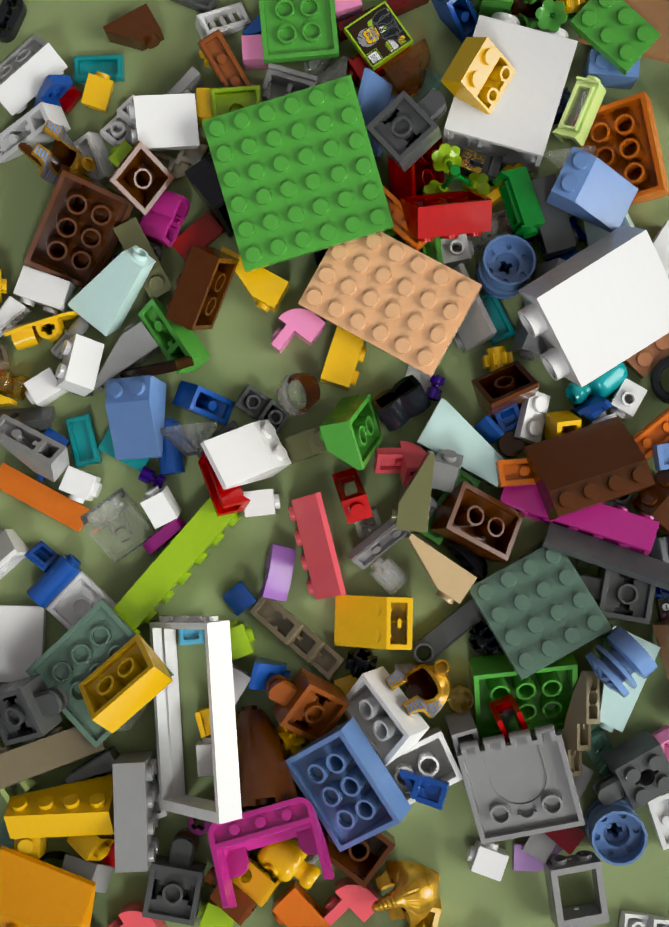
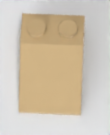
[406,533,477,604]

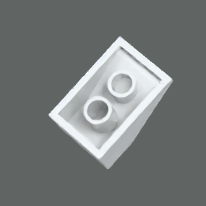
[200,419,292,490]

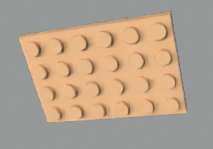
[298,232,482,377]

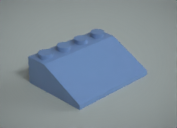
[285,717,412,852]

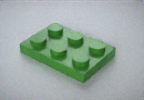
[569,0,661,75]

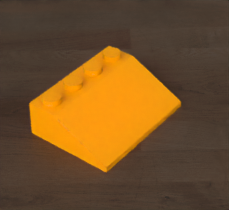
[0,845,96,927]

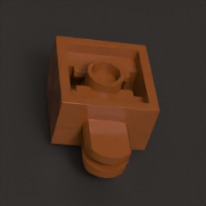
[265,668,350,741]

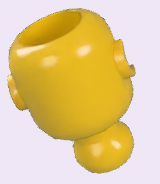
[257,837,321,889]

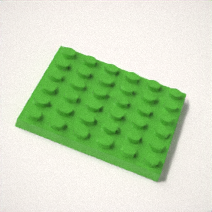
[202,75,394,273]

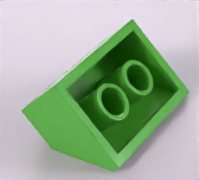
[319,393,383,470]

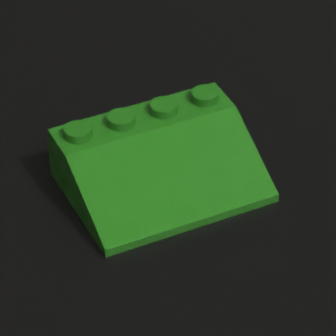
[469,652,578,738]

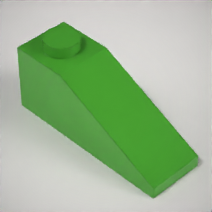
[138,298,211,374]

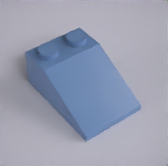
[546,146,638,233]
[105,375,167,460]

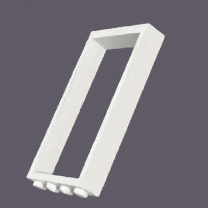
[149,615,242,824]

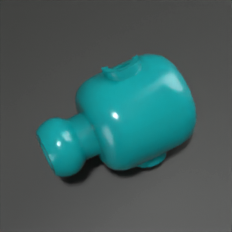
[565,362,628,405]

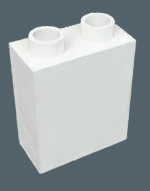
[443,12,578,174]
[517,225,669,387]

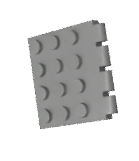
[457,724,585,845]

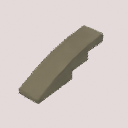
[249,597,347,680]
[562,671,600,777]

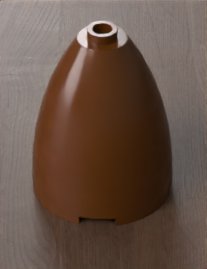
[236,705,298,811]

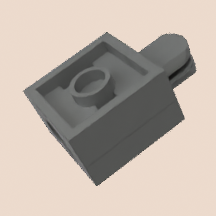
[366,90,447,172]
[579,566,656,625]
[0,674,69,746]
[592,730,669,810]
[142,835,207,926]

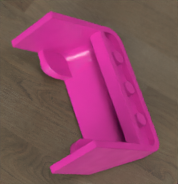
[208,797,335,908]

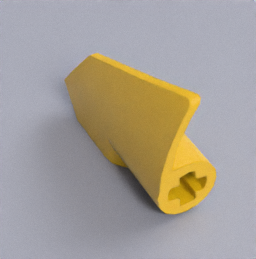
[3,311,79,350]

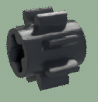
[468,621,499,655]
[345,647,378,678]

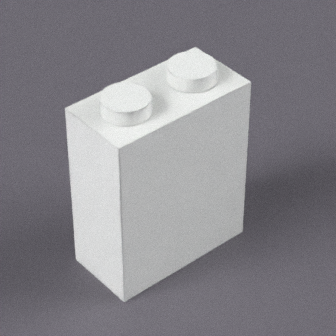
[128,93,200,151]

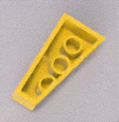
[3,774,114,839]

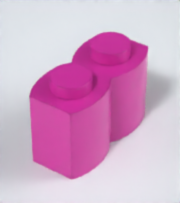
[139,190,191,247]

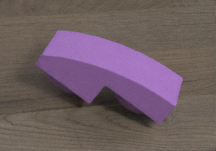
[260,543,296,602]

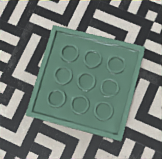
[468,547,613,681]
[26,598,174,749]

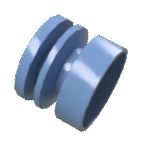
[475,234,536,300]
[585,626,658,698]
[584,799,647,866]

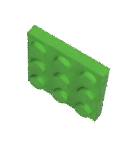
[259,0,339,64]

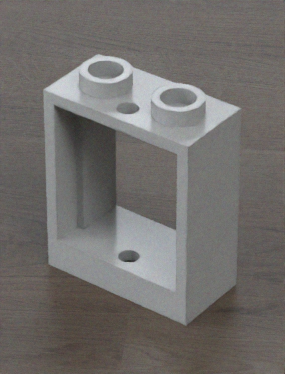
[543,850,610,927]

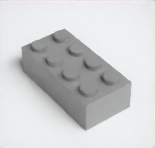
[112,751,160,873]

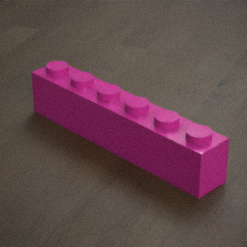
[500,484,660,556]

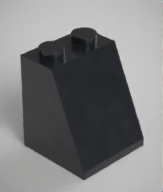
[184,154,234,238]

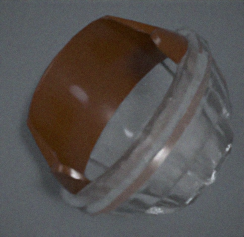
[277,373,320,416]

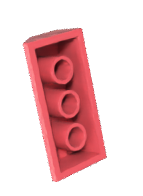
[288,492,346,600]

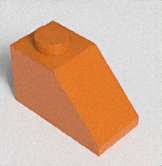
[272,880,331,927]

